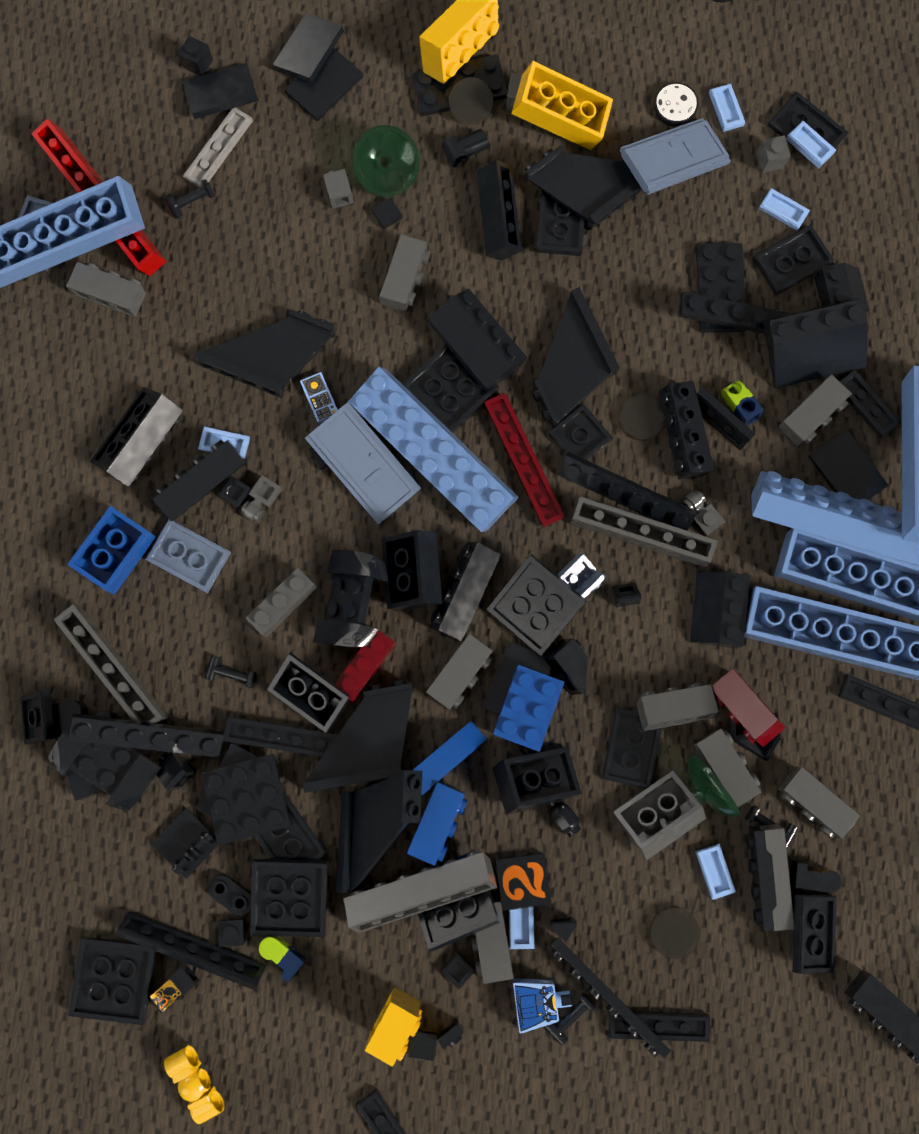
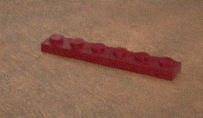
[484,393,565,528]

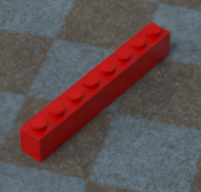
[32,118,167,276]

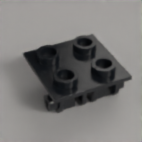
[152,808,218,879]

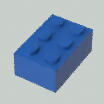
[67,506,156,595]
[492,665,564,752]
[407,781,467,866]

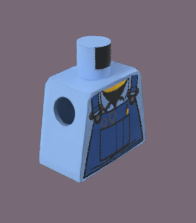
[512,978,572,1033]

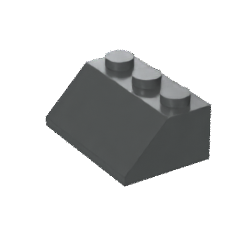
[613,770,706,861]

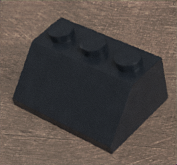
[690,572,751,649]
[267,652,350,733]

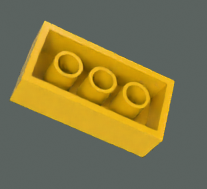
[419,0,499,84]
[511,61,613,150]

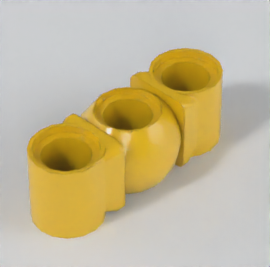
[164,1045,224,1124]

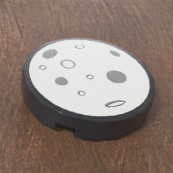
[653,82,699,127]

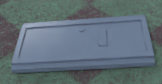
[620,118,731,195]
[305,402,421,525]

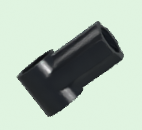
[441,128,489,168]

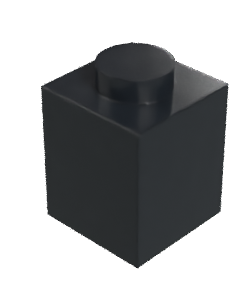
[178,36,213,76]

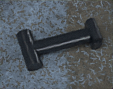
[164,179,215,219]
[204,656,257,688]
[745,805,799,850]
[544,993,595,1046]

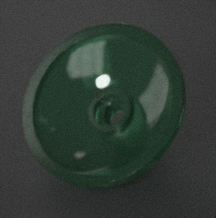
[352,125,420,197]
[688,753,740,817]

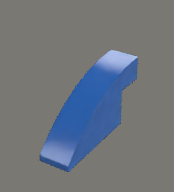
[413,721,487,796]

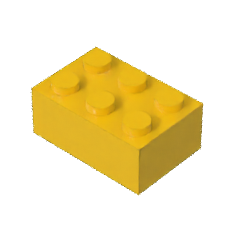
[365,987,422,1067]

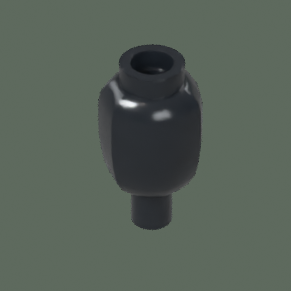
[549,801,581,838]

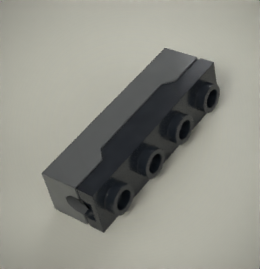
[746,824,794,932]

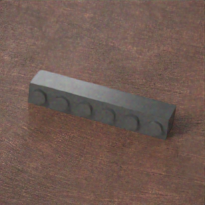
[570,497,718,567]
[54,604,169,724]
[344,851,497,933]

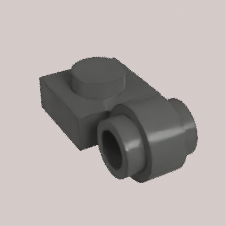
[241,475,282,522]
[682,490,725,537]

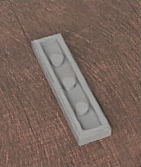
[183,107,253,188]

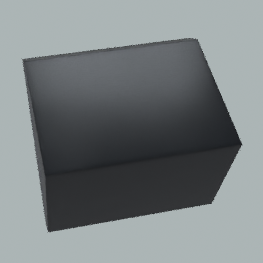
[613,583,642,608]
[550,918,577,942]

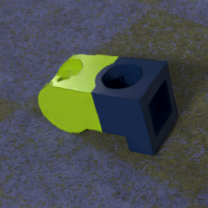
[721,380,764,426]
[259,936,306,983]

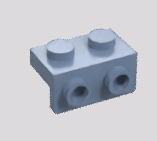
[557,553,606,598]

